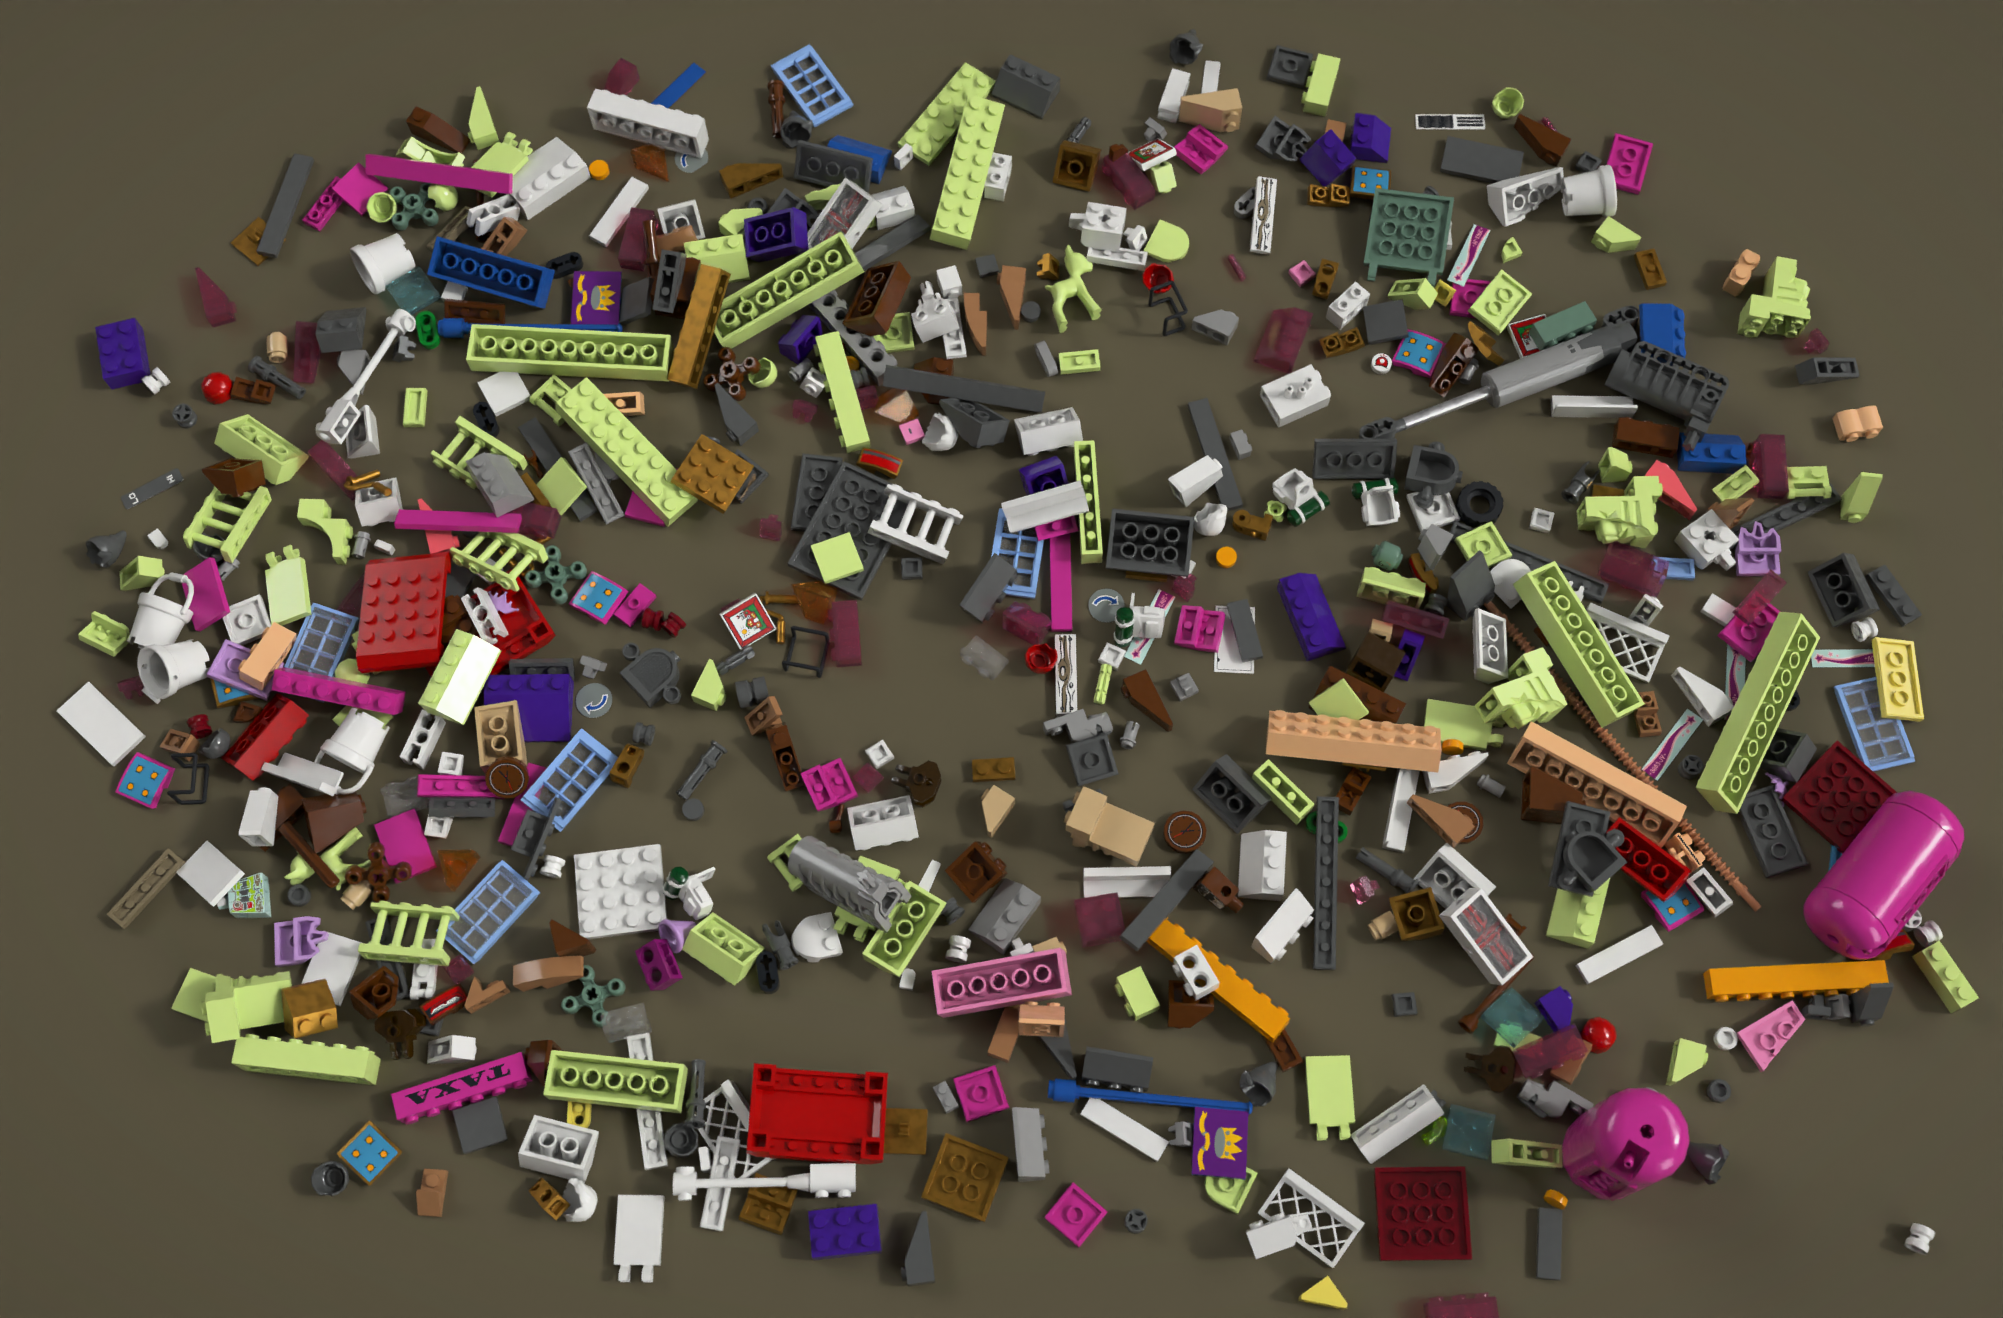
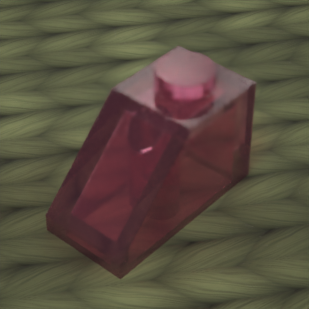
[604,58,640,96]

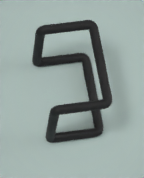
[1148,281,1188,336]
[782,626,830,678]
[167,753,209,805]

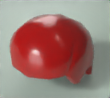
[1142,263,1174,294]
[201,372,233,404]
[1025,643,1058,674]
[1580,1017,1617,1054]

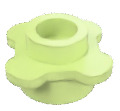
[1264,500,1287,522]

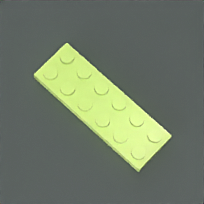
[898,62,996,166]

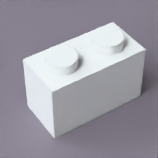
[1686,867,1733,918]

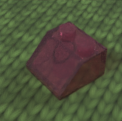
[1002,601,1051,645]

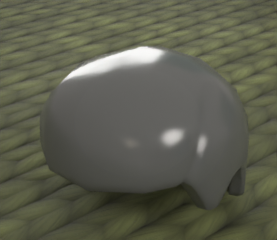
[192,533,225,563]
[198,728,231,759]
[664,1122,698,1158]
[311,1161,349,1196]

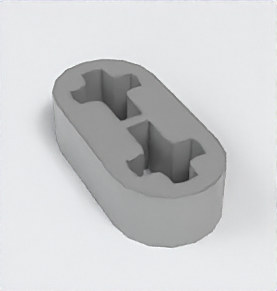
[1234,186,1256,219]
[1034,341,1058,377]

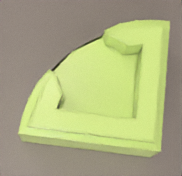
[1501,237,1522,263]

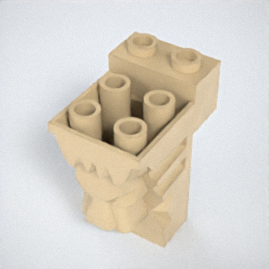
[1063,786,1155,867]

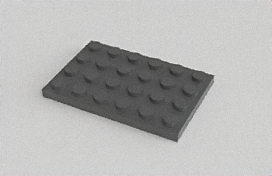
[788,461,911,601]

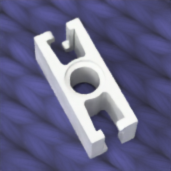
[1157,68,1191,123]
[466,194,520,236]
[461,587,509,645]
[400,710,446,770]

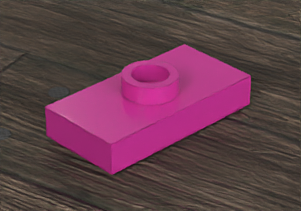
[614,583,657,628]

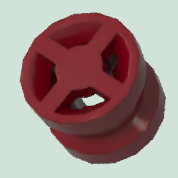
[642,608,664,631]
[660,612,687,638]
[186,714,213,739]

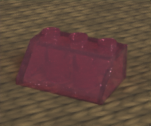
[1254,307,1313,374]
[1597,542,1669,598]

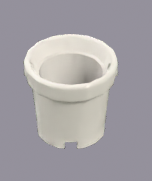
[1561,165,1617,218]
[350,233,416,295]
[137,639,210,699]

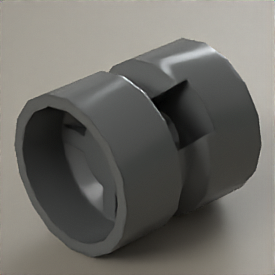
[735,676,769,708]

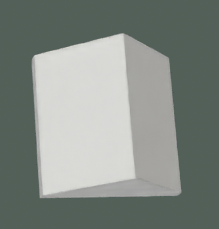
[657,199,706,240]
[346,405,380,459]

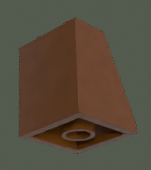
[650,257,701,320]
[1521,767,1586,824]
[302,791,367,853]

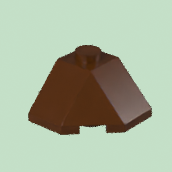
[914,357,954,405]
[349,966,399,1020]
[1167,980,1214,1029]
[525,1040,561,1088]

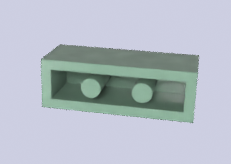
[1529,301,1597,351]

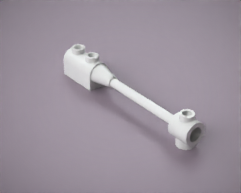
[315,309,416,444]
[673,1163,856,1201]

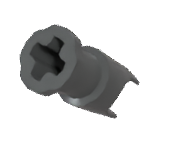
[1561,461,1600,504]
[762,920,799,970]

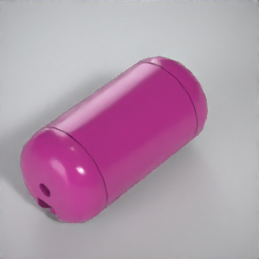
[1803,791,1964,960]
[1562,1088,1690,1201]

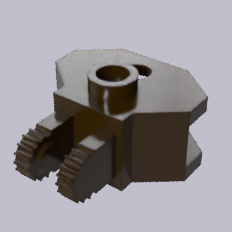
[891,760,942,808]
[374,1009,426,1060]
[1464,1045,1517,1092]

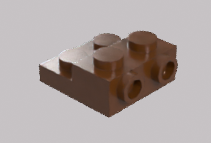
[441,595,479,652]
[945,841,1008,903]

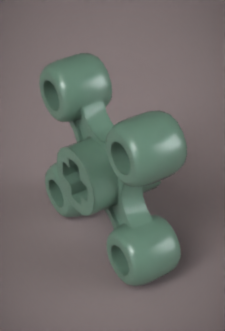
[389,182,439,231]
[525,545,587,605]
[561,965,626,1028]

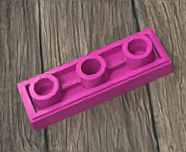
[302,176,343,232]

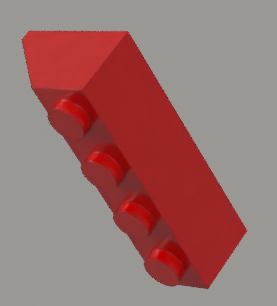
[221,693,309,781]
[1606,817,1691,902]

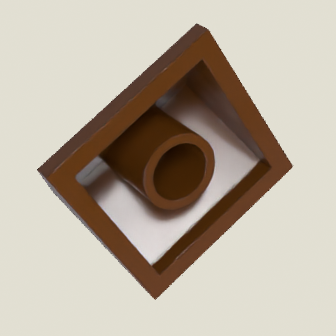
[549,919,596,957]

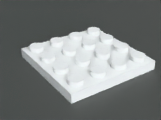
[574,844,667,940]

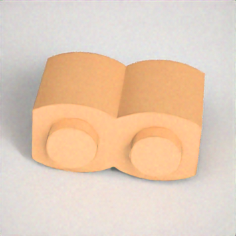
[1723,249,1760,297]
[1832,406,1883,442]

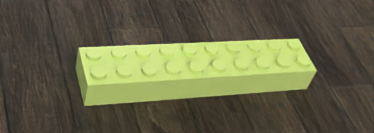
[466,324,674,382]
[1696,612,1820,814]

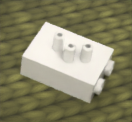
[1260,364,1331,428]

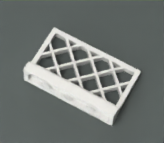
[1586,603,1669,683]
[687,1080,777,1178]
[1258,1168,1365,1268]

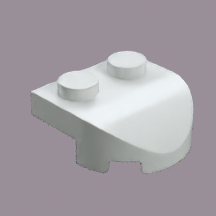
[1490,559,1531,609]
[791,912,843,963]

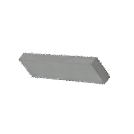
[568,442,625,525]

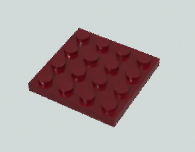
[1780,740,1898,854]
[1374,1166,1472,1261]

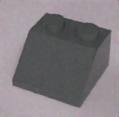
[1760,728,1817,782]

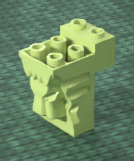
[1737,256,1811,338]
[1577,476,1663,548]
[1475,647,1567,729]
[201,971,292,1043]

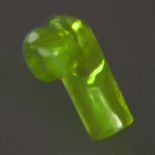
[1421,1115,1448,1145]

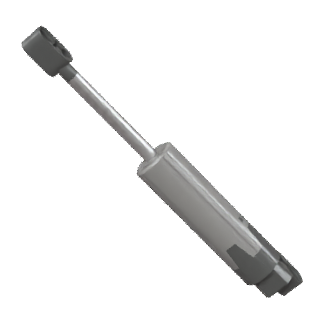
[1359,305,1639,439]

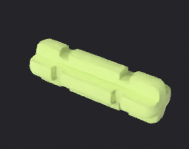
[1094,664,1112,705]

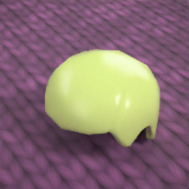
[1492,87,1524,119]
[428,183,458,211]
[366,192,397,223]
[748,357,777,388]
[335,658,370,684]

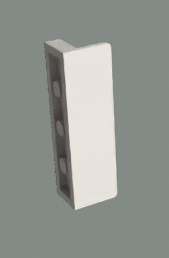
[1550,395,1638,418]
[1001,481,1089,533]
[261,753,344,796]
[1382,768,1419,853]
[1083,866,1171,898]
[1351,1084,1444,1164]

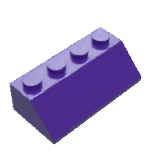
[1277,573,1346,661]

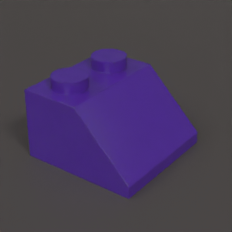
[1350,113,1391,163]
[1299,129,1356,187]
[778,315,823,365]
[1018,456,1069,495]

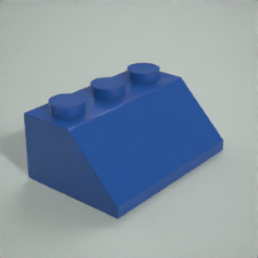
[827,135,892,184]
[1639,303,1686,366]
[1677,432,1746,474]

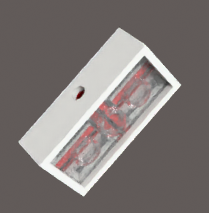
[807,178,883,249]
[1439,888,1533,985]

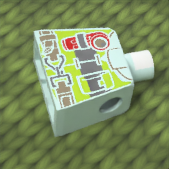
[217,873,271,918]

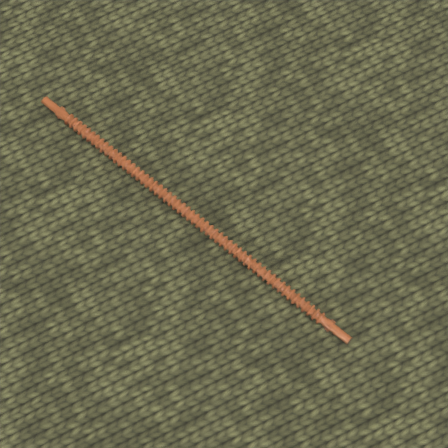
[1484,601,1762,912]

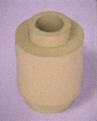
[267,332,288,363]
[340,880,373,910]
[1367,911,1398,940]

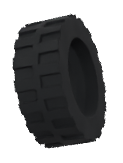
[1456,481,1504,528]

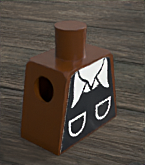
[1193,866,1244,914]

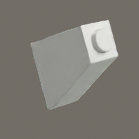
[1168,455,1223,507]
[239,788,278,846]

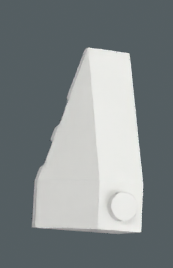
[1487,167,1564,227]

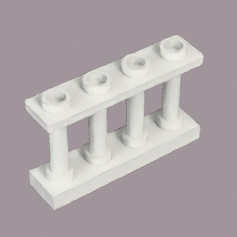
[867,484,963,564]

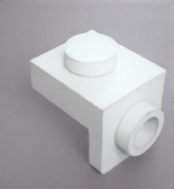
[800,367,826,398]

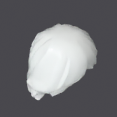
[922,413,959,451]
[1194,503,1227,536]
[562,1178,598,1222]

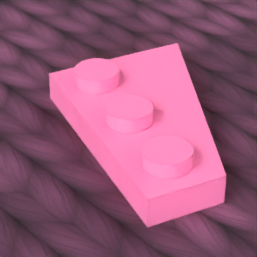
[1736,1000,1805,1072]

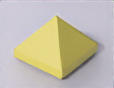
[1434,280,1456,307]

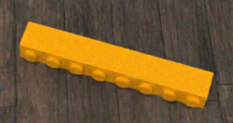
[1146,917,1290,1043]
[1703,960,1889,1002]

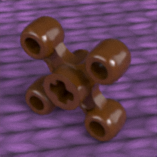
[703,347,761,401]
[345,842,412,903]

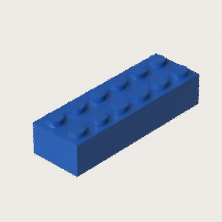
[427,236,555,309]

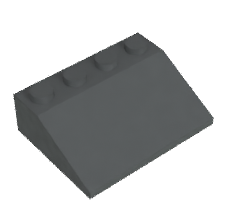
[1106,509,1194,577]

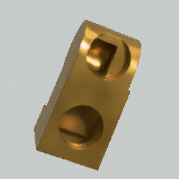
[1312,259,1339,299]
[1232,510,1273,541]
[609,743,644,788]
[528,1177,570,1220]

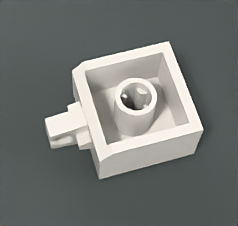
[1069,202,1127,252]
[1674,509,1739,571]
[1246,1212,1312,1259]

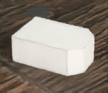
[147,528,168,549]
[374,540,395,556]
[899,968,916,991]

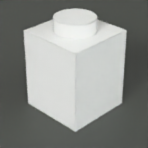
[936,265,962,299]

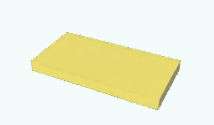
[1871,637,1924,722]

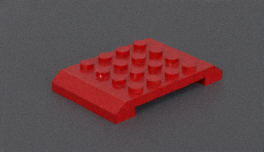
[356,552,452,673]
[425,568,556,677]
[746,1063,888,1165]

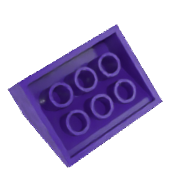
[484,674,574,742]

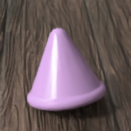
[658,919,696,953]

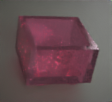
[1074,892,1125,948]

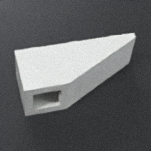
[1422,751,1488,794]

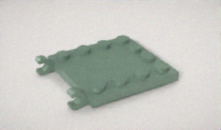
[1364,188,1454,288]

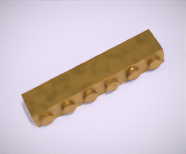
[667,264,731,389]

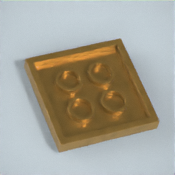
[671,434,754,514]
[921,1133,1009,1223]

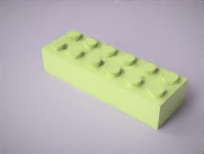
[231,1034,381,1085]
[543,1050,688,1113]

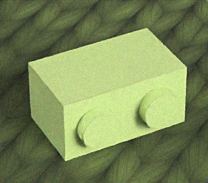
[1114,966,1160,1021]

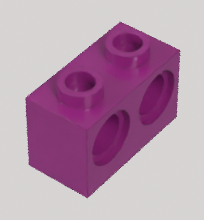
[635,939,683,991]

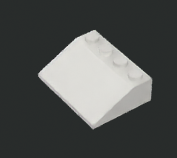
[506,137,591,220]

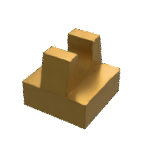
[1037,253,1059,281]

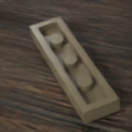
[107,848,185,929]

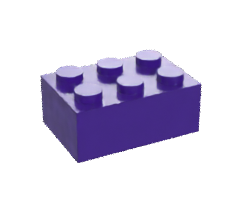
[744,207,808,262]
[95,318,151,390]
[808,1204,882,1260]

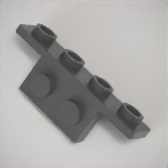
[511,797,563,880]

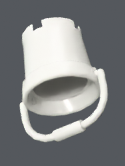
[127,572,194,649]
[315,707,390,795]

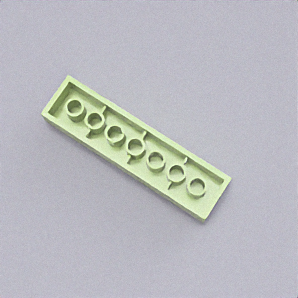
[930,94,1005,250]
[714,231,864,349]
[555,377,698,527]
[1513,561,1645,728]

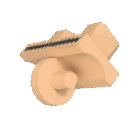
[1664,833,1705,874]

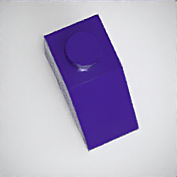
[1394,629,1425,681]
[1534,986,1573,1041]

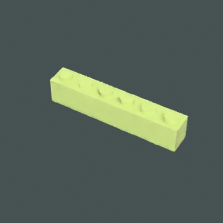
[813,331,870,453]
[1073,440,1103,564]

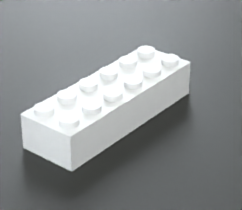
[587,89,709,158]

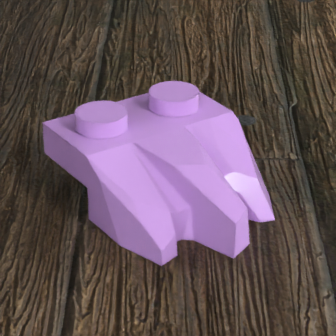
[1735,521,1781,576]
[274,916,329,967]

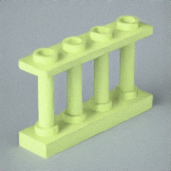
[430,416,528,489]
[183,486,272,563]
[450,532,548,592]
[358,901,460,966]

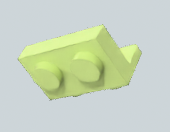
[78,611,129,657]

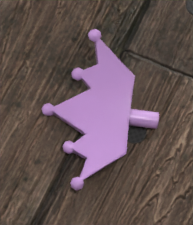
[488,591,519,614]
[1765,772,1788,807]

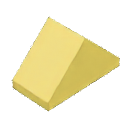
[1298,1276,1348,1310]

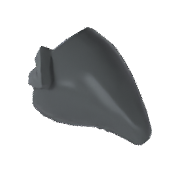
[1169,29,1203,64]
[780,111,813,149]
[86,531,127,568]
[1240,1062,1278,1107]
[1687,1142,1729,1184]

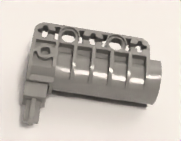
[788,836,912,933]

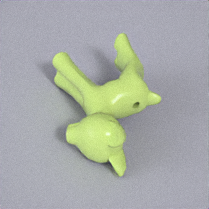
[1045,245,1102,333]
[284,827,371,891]

